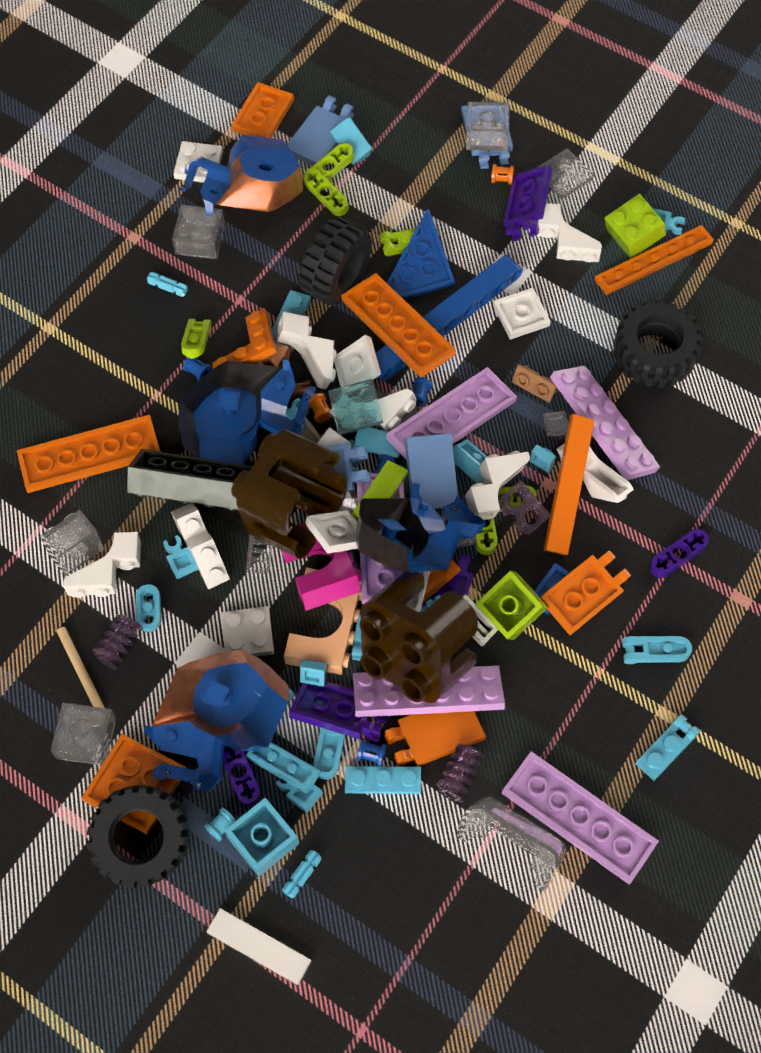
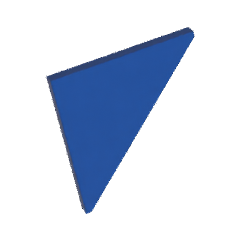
[387,209,455,300]

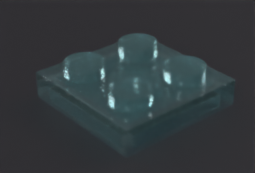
[328,378,384,435]

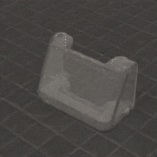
[456,797,567,892]

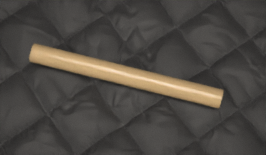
[57,627,105,713]

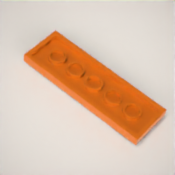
[341,273,456,378]
[17,415,160,493]

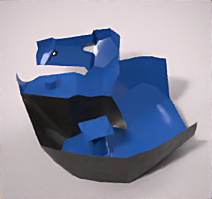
[178,359,316,464]
[356,483,485,573]

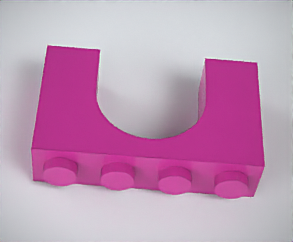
[281,522,362,611]

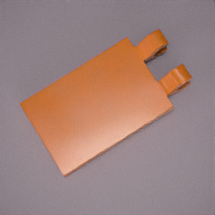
[540,550,631,635]
[384,711,486,767]

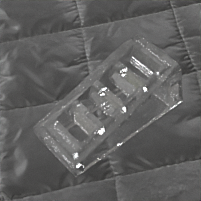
[246,534,273,575]

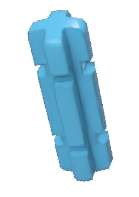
[147,272,188,297]
[282,850,321,898]

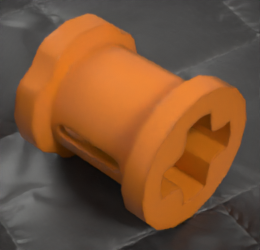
[491,164,514,185]
[308,393,332,423]

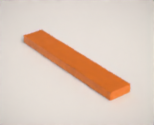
[595,225,714,295]
[543,414,595,556]

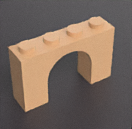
[284,568,362,675]

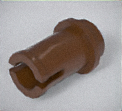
[290,380,312,400]

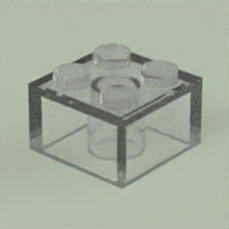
[466,102,509,151]
[172,205,225,259]
[40,510,104,576]
[51,703,116,765]

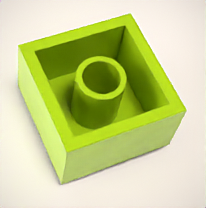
[604,193,666,259]
[475,571,549,640]

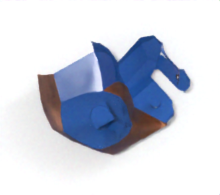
[178,135,303,217]
[144,650,289,791]

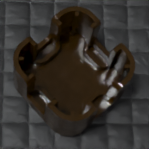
[231,429,347,559]
[359,571,478,703]

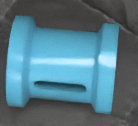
[204,807,236,842]

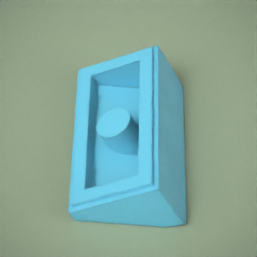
[330,117,372,165]
[354,426,400,458]
[453,439,487,483]

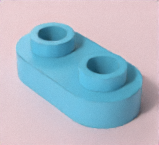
[136,584,161,632]

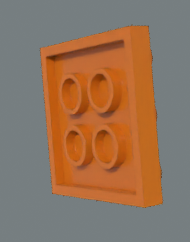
[81,733,186,836]

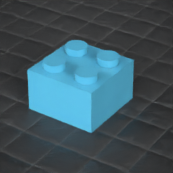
[224,798,299,877]

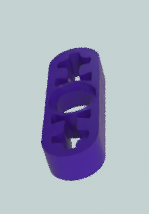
[650,529,709,578]
[223,746,260,806]

